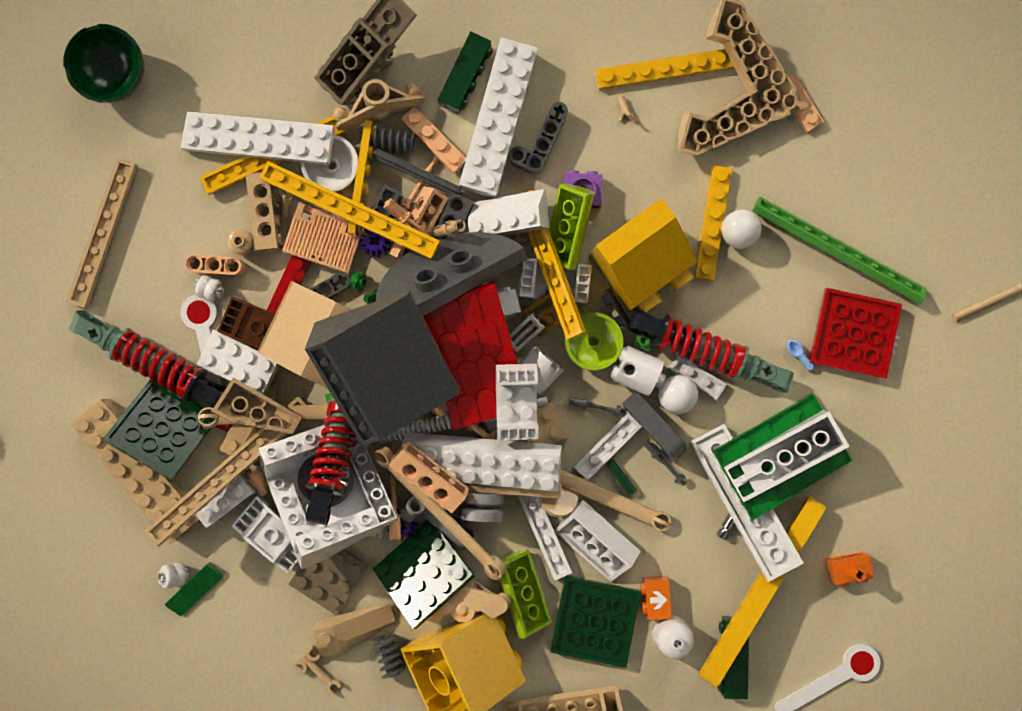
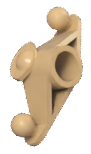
[333,79,426,130]
[426,577,511,624]

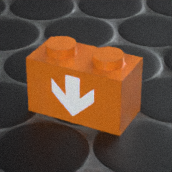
[640,576,672,620]

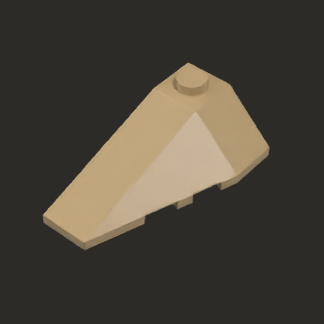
[212,377,302,434]

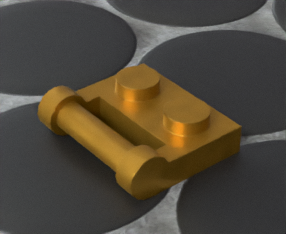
[521,289,560,338]

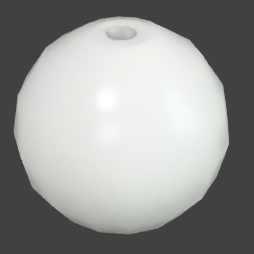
[721,209,762,249]
[658,375,698,415]

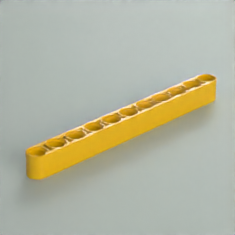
[698,496,826,688]

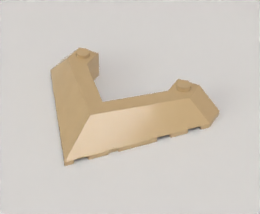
[678,0,808,156]

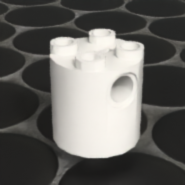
[610,346,666,396]

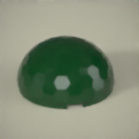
[63,24,145,103]

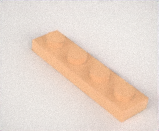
[401,106,466,174]

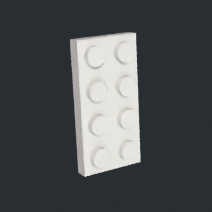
[197,330,279,395]

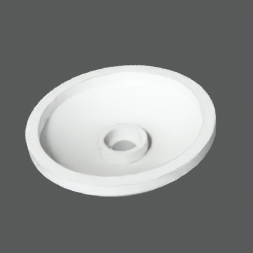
[301,135,359,192]

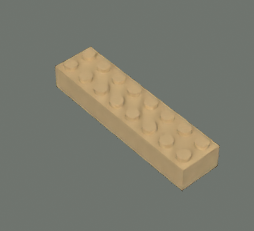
[71,399,200,544]

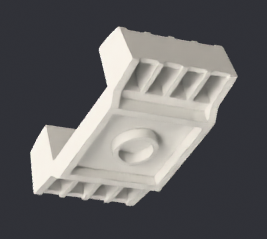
[517,258,593,305]
[496,364,538,441]
[232,496,298,573]

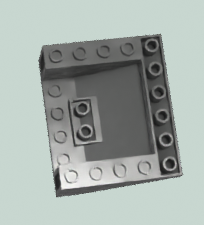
[305,290,460,446]

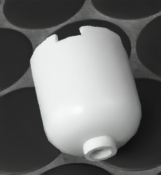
[521,346,564,395]
[652,614,694,660]

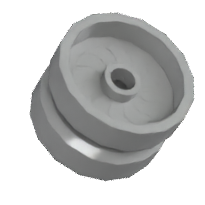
[460,492,505,523]

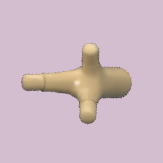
[618,96,638,124]
[278,193,294,219]

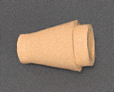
[245,466,270,496]

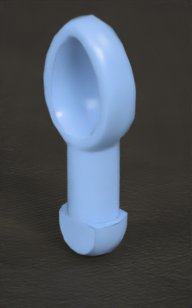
[787,339,814,371]

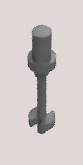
[569,397,626,417]
[643,440,686,486]

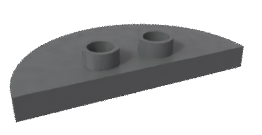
[376,232,527,316]

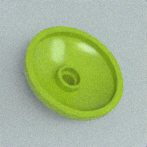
[565,312,623,370]

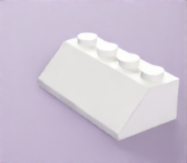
[468,189,549,236]
[554,500,641,582]

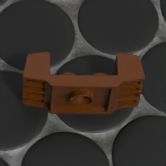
[217,296,275,349]

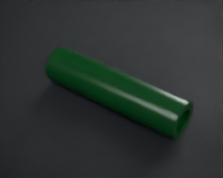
[606,459,637,495]

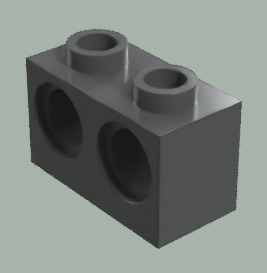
[371,184,404,218]
[436,192,474,234]

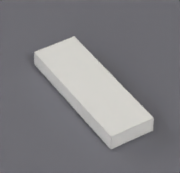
[668,354,727,401]

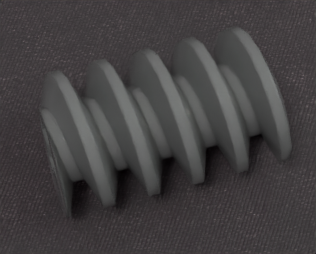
[373,126,415,156]
[372,634,405,679]

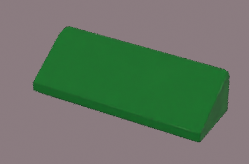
[164,562,223,616]

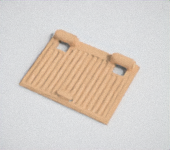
[282,202,364,274]

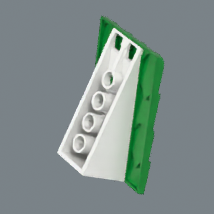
[712,393,852,521]

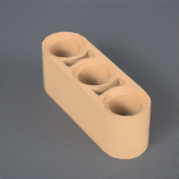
[185,255,246,277]

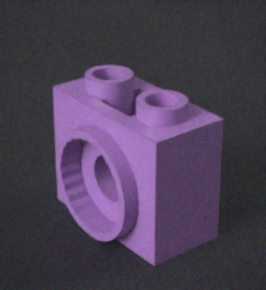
[563,170,603,208]

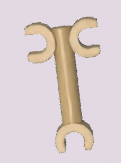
[293,645,342,695]

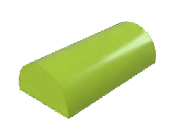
[549,183,595,270]
[497,549,552,639]

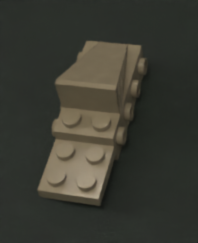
[314,0,417,105]

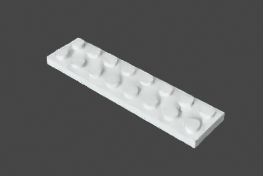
[181,112,335,165]
[690,424,803,582]

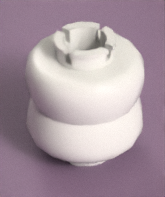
[193,275,224,302]
[157,563,189,589]

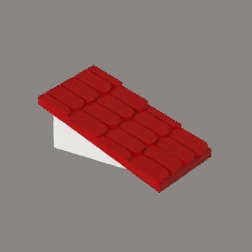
[423,282,518,430]

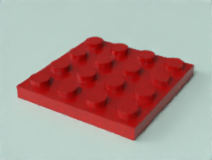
[809,288,902,379]

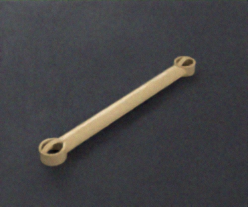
[198,404,328,428]
[373,446,506,580]
[560,469,672,532]

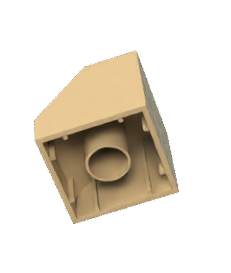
[258,281,352,388]

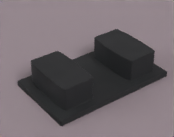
[601,288,630,327]

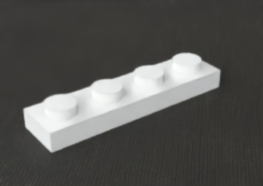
[573,413,642,481]

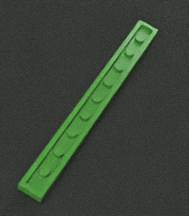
[752,196,926,304]

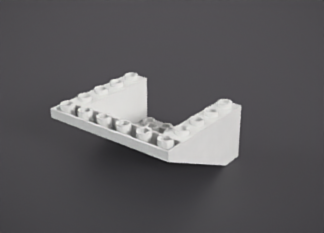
[258,425,397,570]

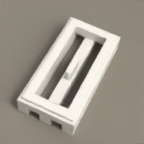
[509,313,545,353]

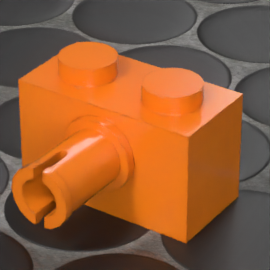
[826,552,874,587]

